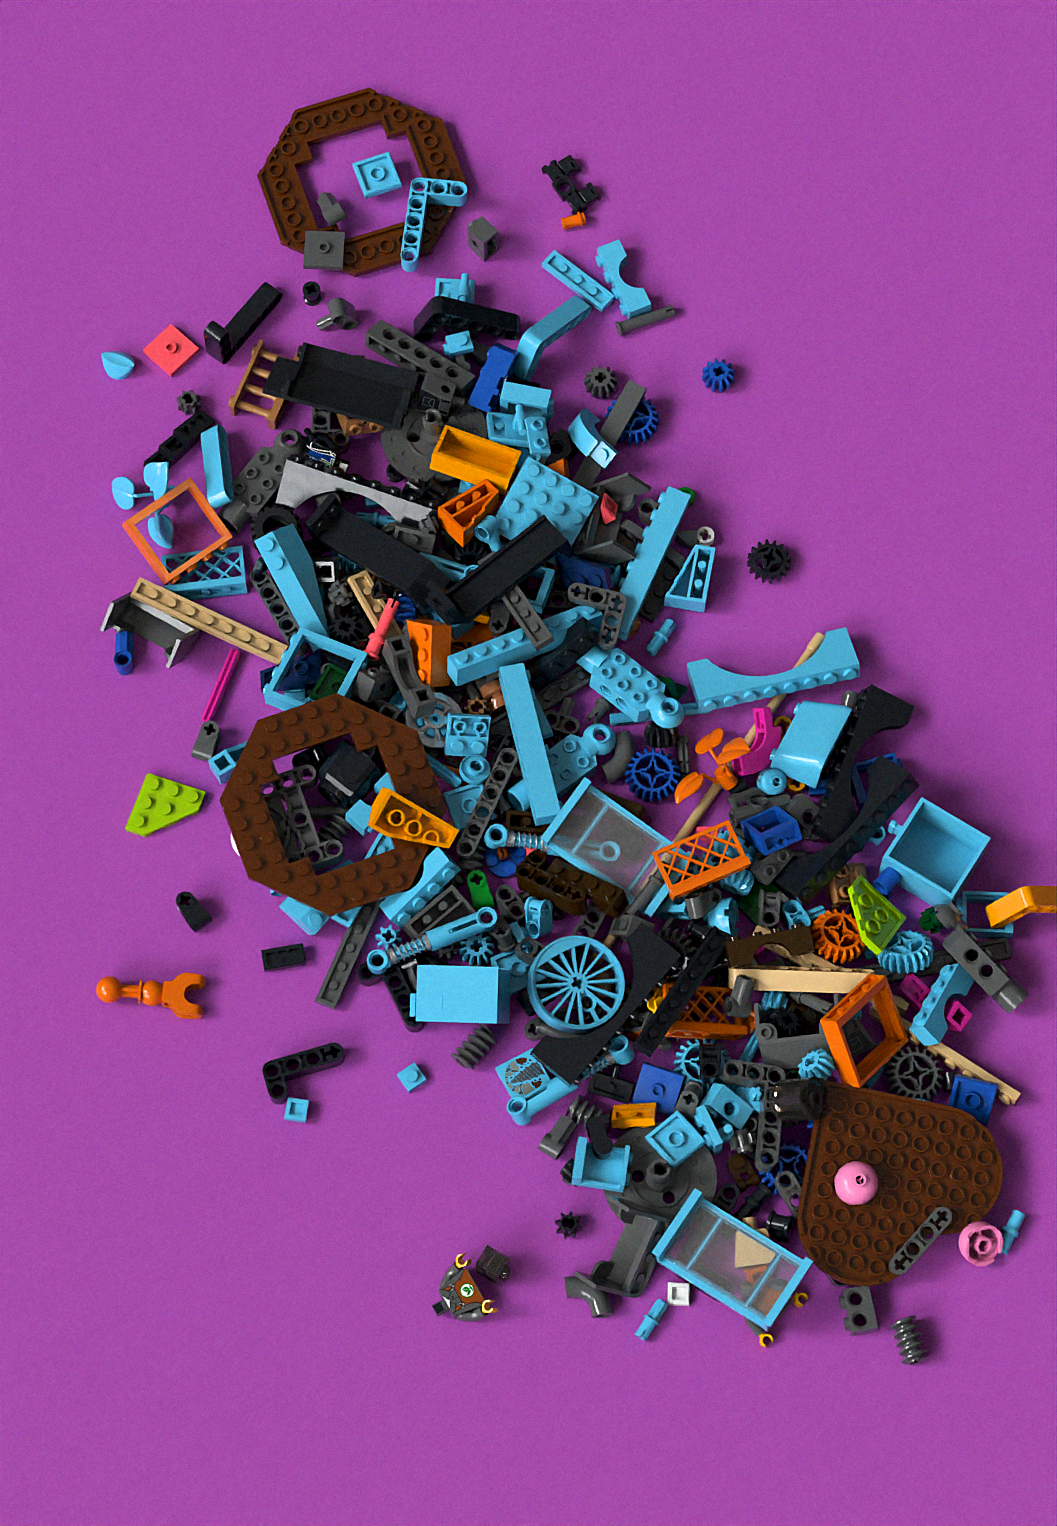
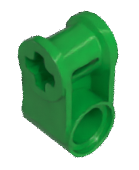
[467,870,495,912]

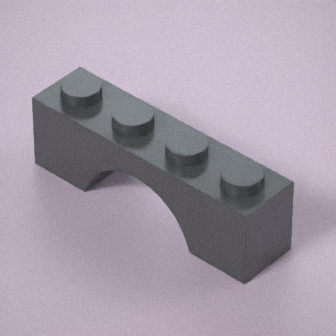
[382,634,437,720]

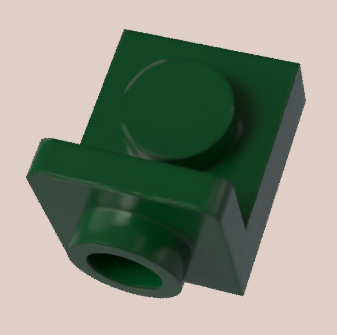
[656,675,687,700]

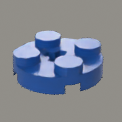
[485,845,526,879]

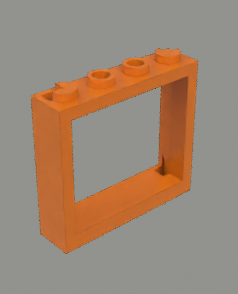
[122,477,233,585]
[820,974,909,1088]

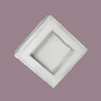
[667,1282,690,1306]

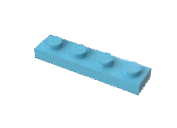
[542,250,615,312]

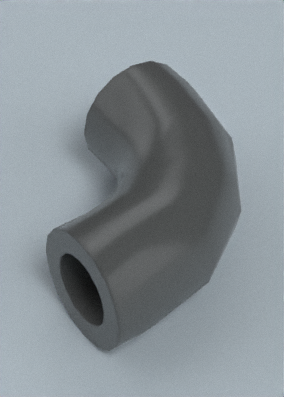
[601,731,636,784]
[564,1276,613,1318]

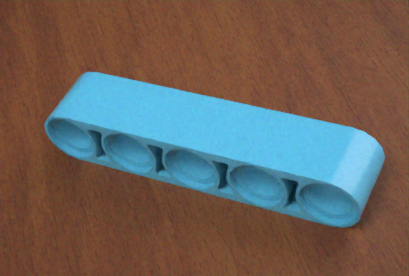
[201,424,234,509]

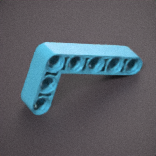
[400,177,468,272]
[513,295,592,380]

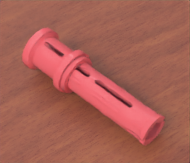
[363,598,400,661]

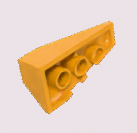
[368,787,459,848]

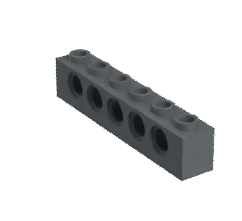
[366,320,476,398]

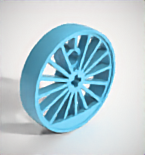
[527,936,625,1034]

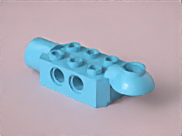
[576,644,685,729]
[506,723,616,811]

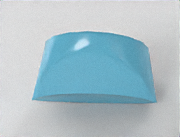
[101,351,135,380]

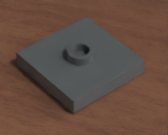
[303,231,345,270]

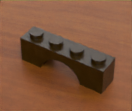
[546,858,629,919]
[724,923,815,969]

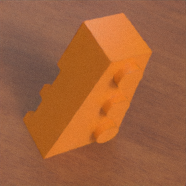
[438,479,499,548]

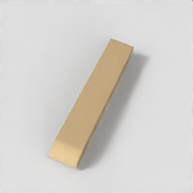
[728,965,875,993]

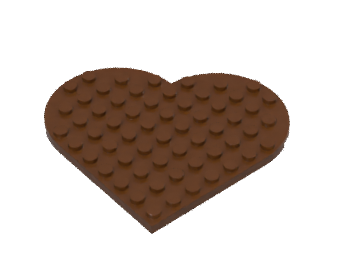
[797,1080,1003,1286]

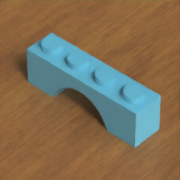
[595,239,651,319]
[378,846,461,929]
[909,963,975,1046]

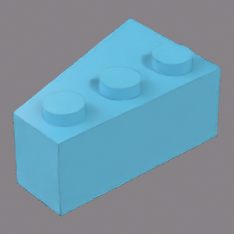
[664,544,716,613]

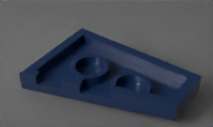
[555,553,613,591]
[260,649,322,693]

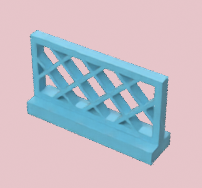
[161,546,248,600]

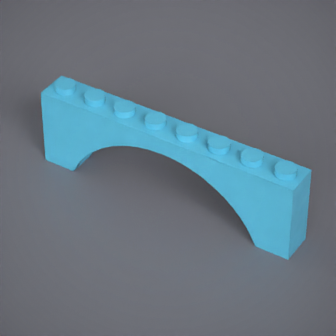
[687,627,860,713]

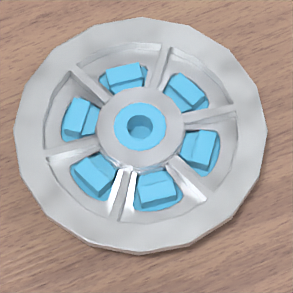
[405,692,463,748]

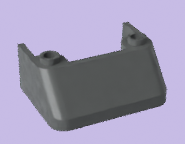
[573,472,651,565]
[100,591,202,669]
[754,993,849,1072]
[574,1195,671,1298]

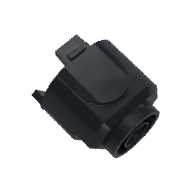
[317,739,385,809]

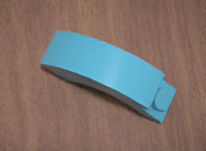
[568,408,619,469]

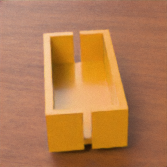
[429,425,522,496]

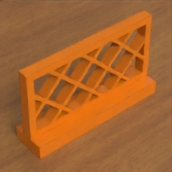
[652,820,751,901]
[661,984,748,1041]

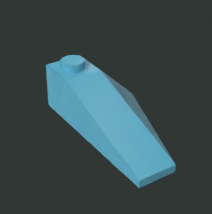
[279,859,353,935]

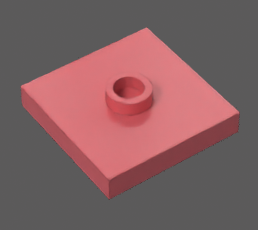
[143,324,199,377]

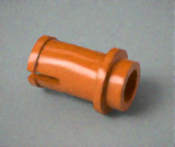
[560,211,586,230]

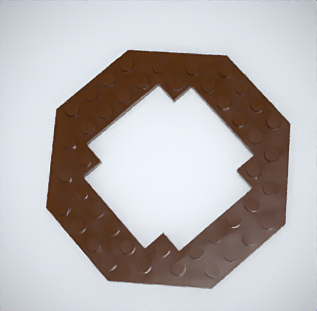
[257,88,467,277]
[219,693,447,917]

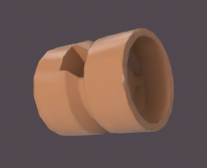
[480,679,507,717]

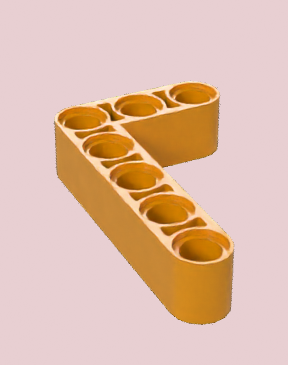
[985,885,1057,929]

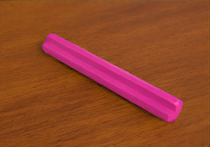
[202,649,241,722]

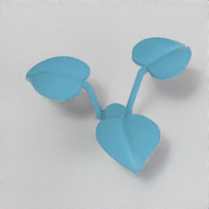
[112,462,178,549]

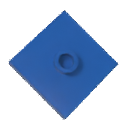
[631,1061,685,1116]
[948,1074,998,1125]

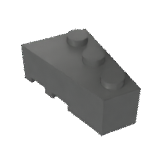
[403,885,476,941]

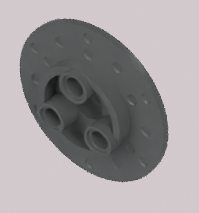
[381,390,488,484]
[603,1122,717,1230]

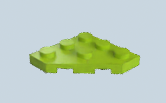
[125,773,206,837]
[848,874,906,955]

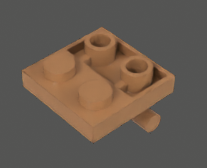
[826,863,869,910]

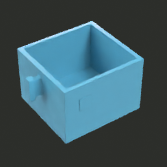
[878,797,991,906]
[410,965,511,1024]

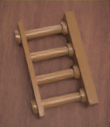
[228,339,299,430]

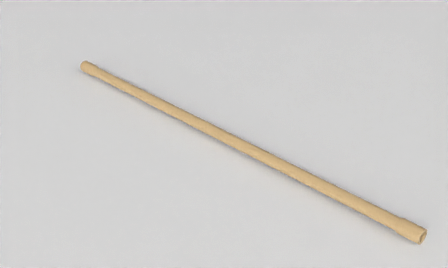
[589,632,825,966]

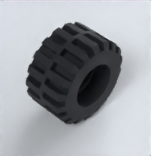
[250,505,303,555]

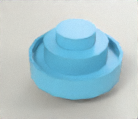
[459,754,490,785]

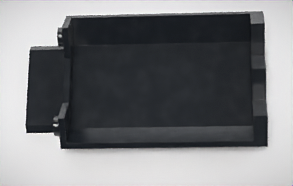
[262,342,421,430]

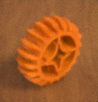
[811,908,865,964]

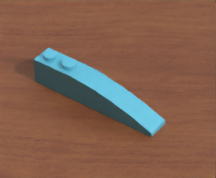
[254,523,330,652]

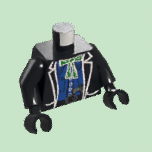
[301,428,350,473]

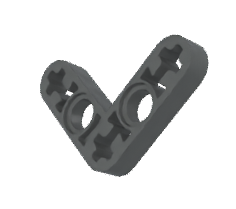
[568,583,626,650]

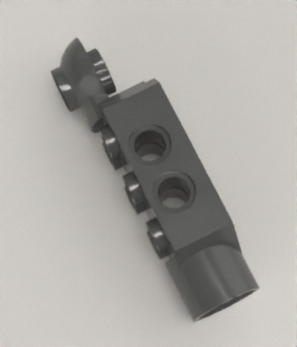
[217,429,307,534]
[934,901,1029,1014]

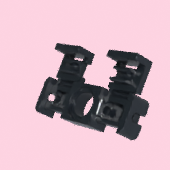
[542,155,600,215]

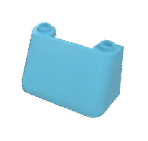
[769,700,853,789]

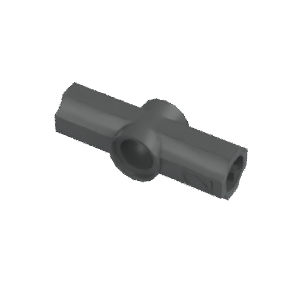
[728,793,791,828]

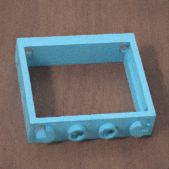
[263,627,369,711]

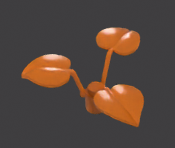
[675,727,751,805]

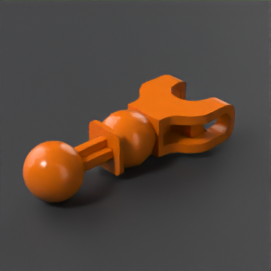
[96,973,206,1019]

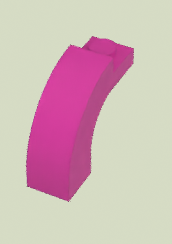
[731,707,781,775]
[897,973,972,1032]

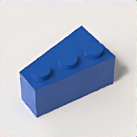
[467,343,520,412]

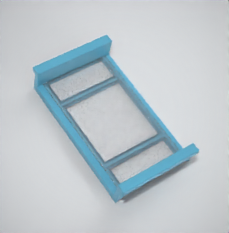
[540,777,695,917]
[652,1188,813,1331]

